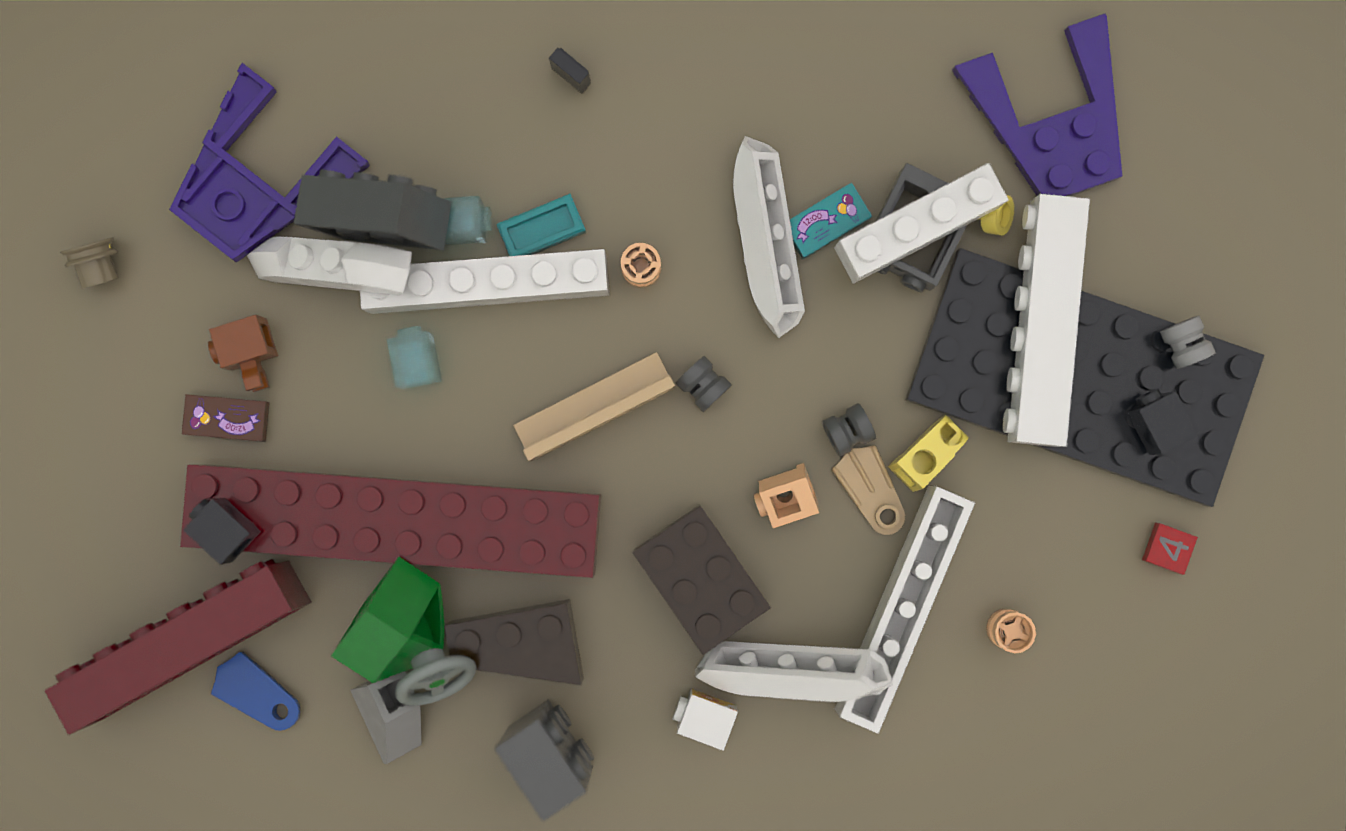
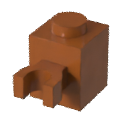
[208,314,278,392]

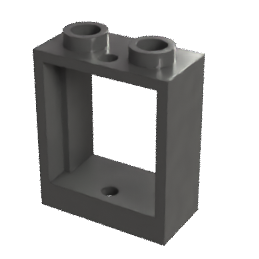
[875,163,967,293]

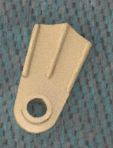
[832,445,905,535]

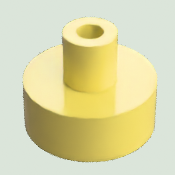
[977,195,1014,236]

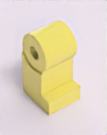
[887,414,969,492]

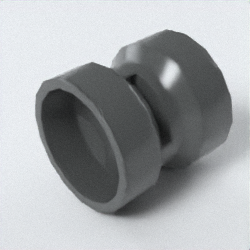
[676,356,732,412]
[822,403,876,457]

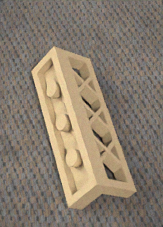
[513,352,675,461]

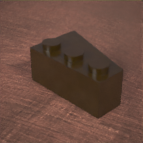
[444,599,584,685]

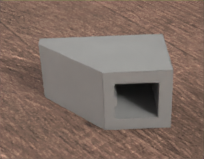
[350,672,422,764]

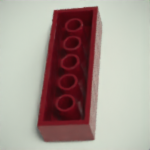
[44,559,312,735]

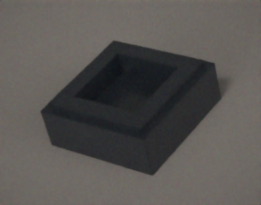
[549,47,591,94]

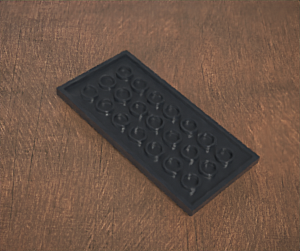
[905,248,1265,507]

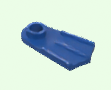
[211,652,300,731]

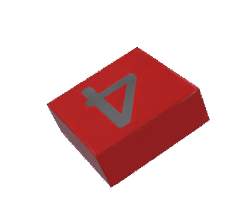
[1142,523,1198,575]

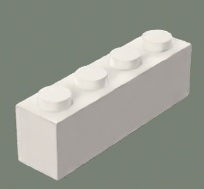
[834,163,1008,284]

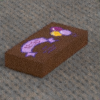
[182,394,270,442]

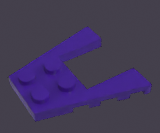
[952,13,1122,197]
[169,63,370,263]

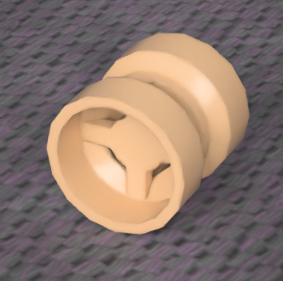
[620,243,661,288]
[986,608,1036,653]

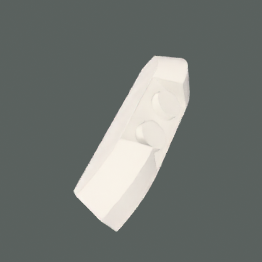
[733,136,805,338]
[247,237,412,295]
[695,641,893,702]

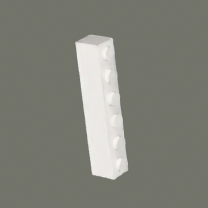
[1003,194,1090,447]
[360,249,609,314]
[835,486,975,733]

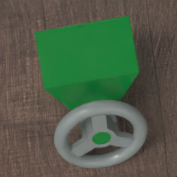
[331,556,476,706]

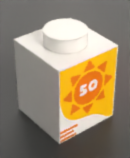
[672,689,738,751]

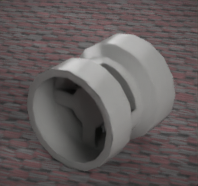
[1160,315,1216,369]

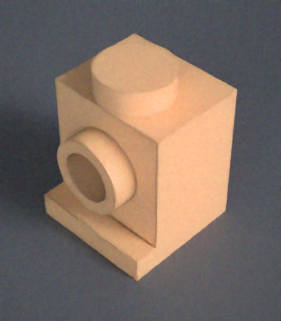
[754,463,819,528]

